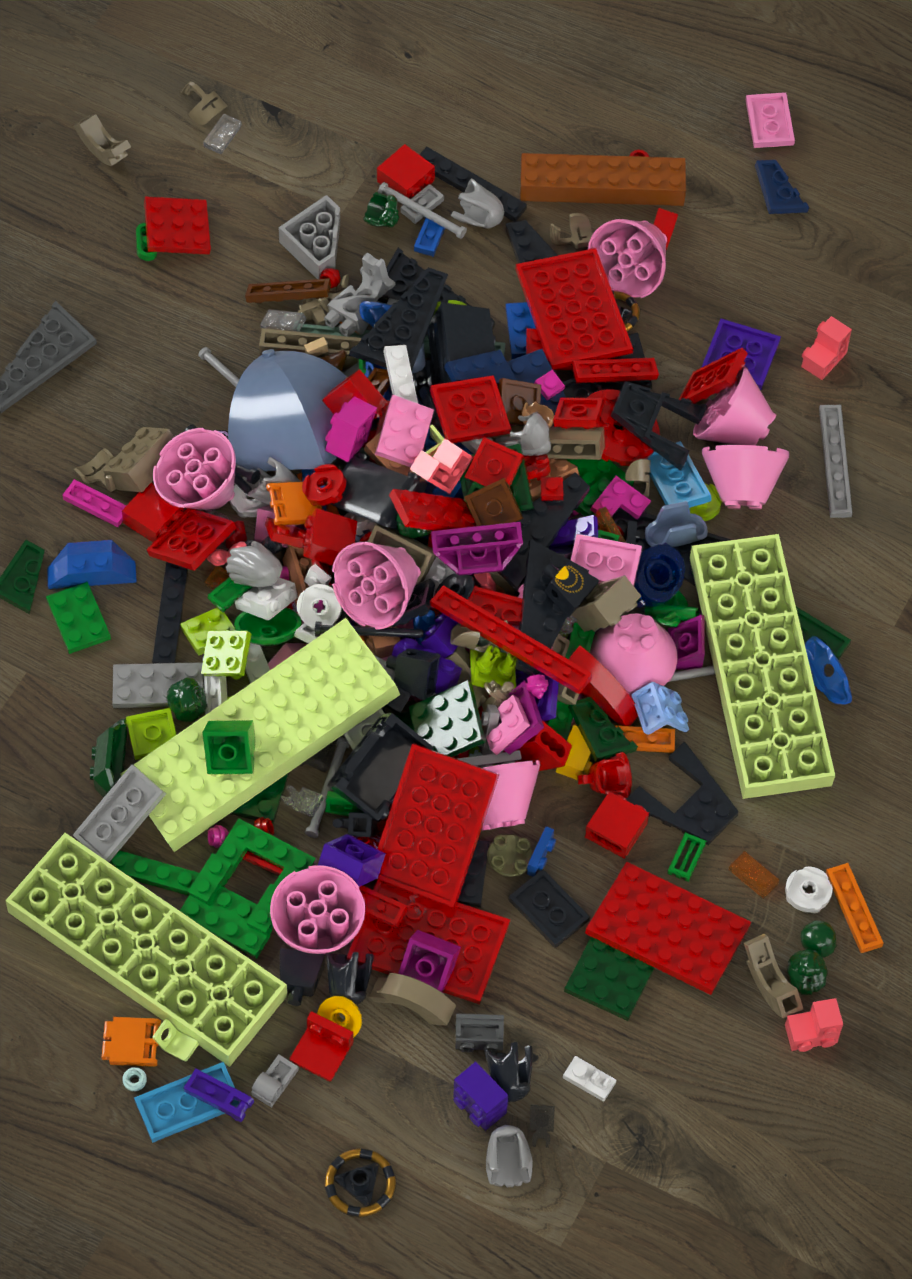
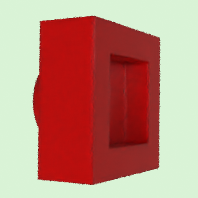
[541,477,563,501]

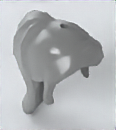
[494,412,551,456]

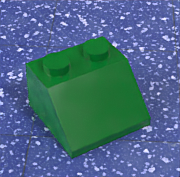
[202,720,256,774]

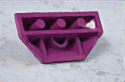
[431,522,523,576]

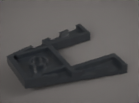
[610,381,707,471]
[626,742,739,845]

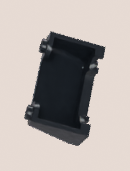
[330,452,428,530]
[327,713,434,821]

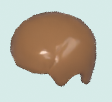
[522,401,554,428]

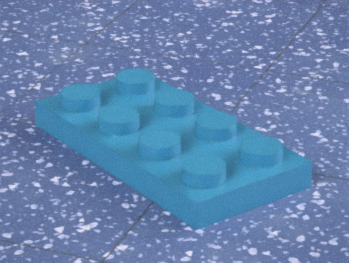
[647,441,711,508]
[134,1062,239,1143]

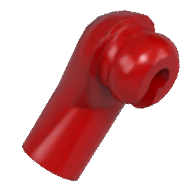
[225,521,247,549]

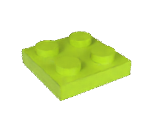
[180,608,235,656]
[126,708,176,760]

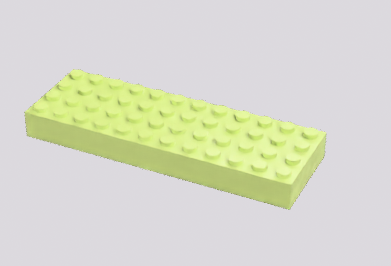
[690,534,835,799]
[120,618,400,852]
[5,833,288,1067]

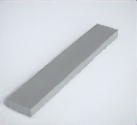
[819,405,852,518]

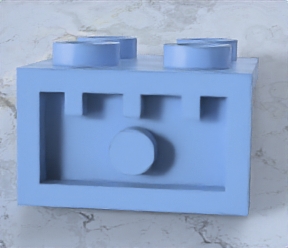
[631,682,689,735]

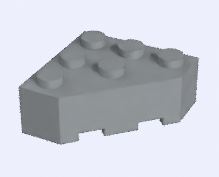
[279,195,340,279]

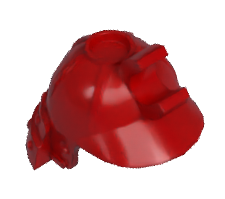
[577,752,632,798]

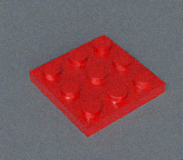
[144,196,211,255]
[430,375,511,443]
[147,508,237,571]

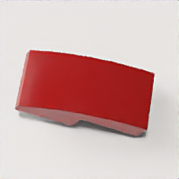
[653,208,678,251]

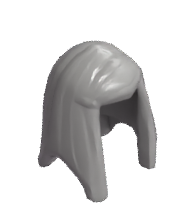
[451,178,504,229]
[248,457,301,505]
[226,541,283,587]
[486,1125,533,1188]

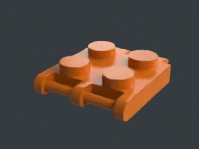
[266,482,322,525]
[101,1017,161,1067]

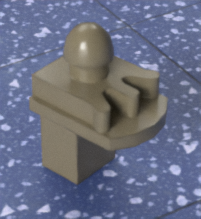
[296,298,327,326]
[482,680,514,712]

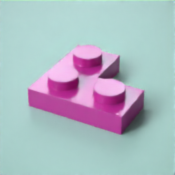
[590,476,651,522]

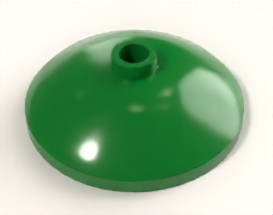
[234,607,302,646]

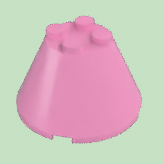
[588,219,667,298]
[693,366,776,446]
[153,428,236,512]
[702,445,789,510]
[332,542,421,629]
[590,613,677,698]
[482,760,540,830]
[270,865,365,954]

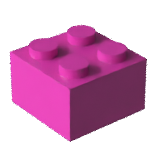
[325,396,377,462]

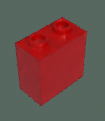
[377,144,435,199]
[322,369,388,420]
[122,483,184,543]
[302,508,358,566]
[516,720,572,771]
[585,791,649,859]

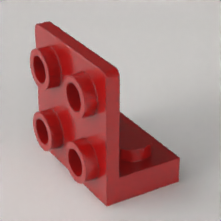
[290,1011,354,1082]

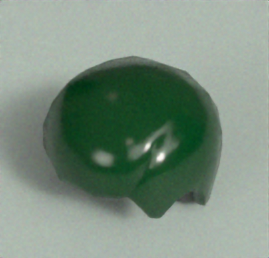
[800,920,837,958]

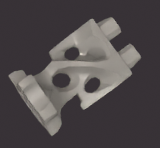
[324,253,396,337]

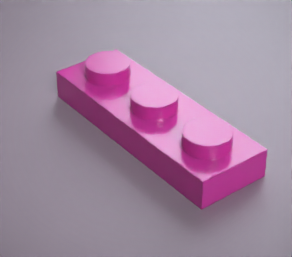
[62,479,126,527]

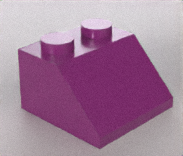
[398,930,461,993]

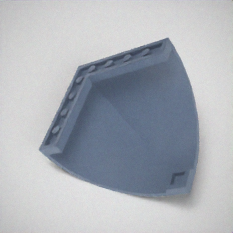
[228,349,376,471]

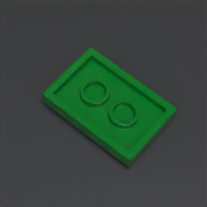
[46,582,111,654]

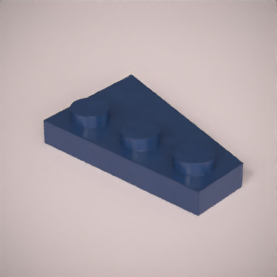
[755,160,810,214]
[444,350,517,387]

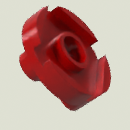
[524,454,551,483]
[302,464,346,506]

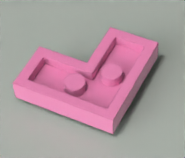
[486,695,530,755]

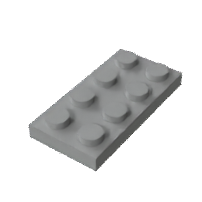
[113,663,203,708]
[73,764,166,862]

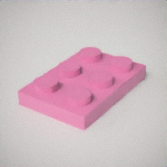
[746,93,795,148]
[375,395,434,467]
[571,534,642,586]

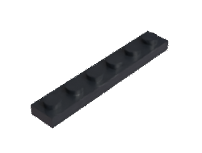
[419,147,527,222]
[152,562,188,664]

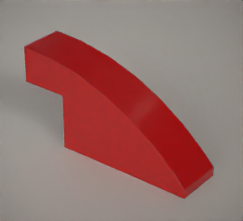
[568,646,638,726]

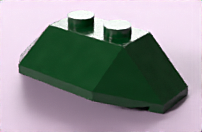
[90,719,128,798]

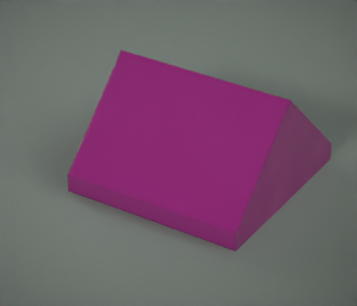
[668,614,705,670]

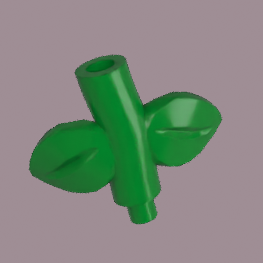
[645,589,699,627]

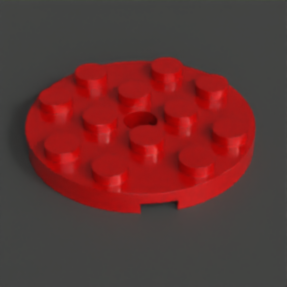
[587,389,660,466]

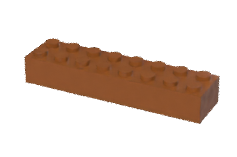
[520,153,686,206]

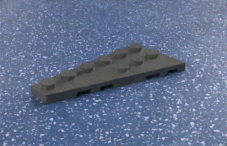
[0,301,97,414]

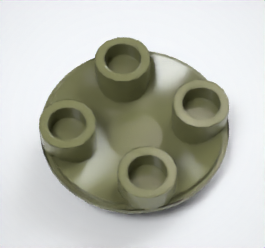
[487,834,533,877]

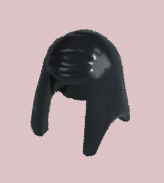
[326,952,374,1005]
[485,1042,533,1102]

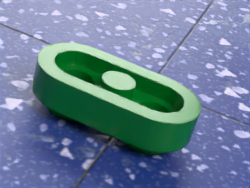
[135,223,158,261]

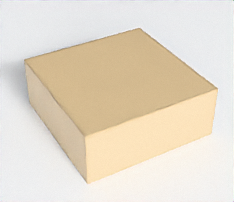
[304,337,328,357]

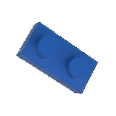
[414,218,445,257]
[527,827,556,877]

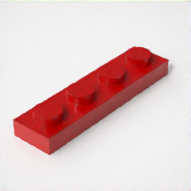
[572,358,659,383]

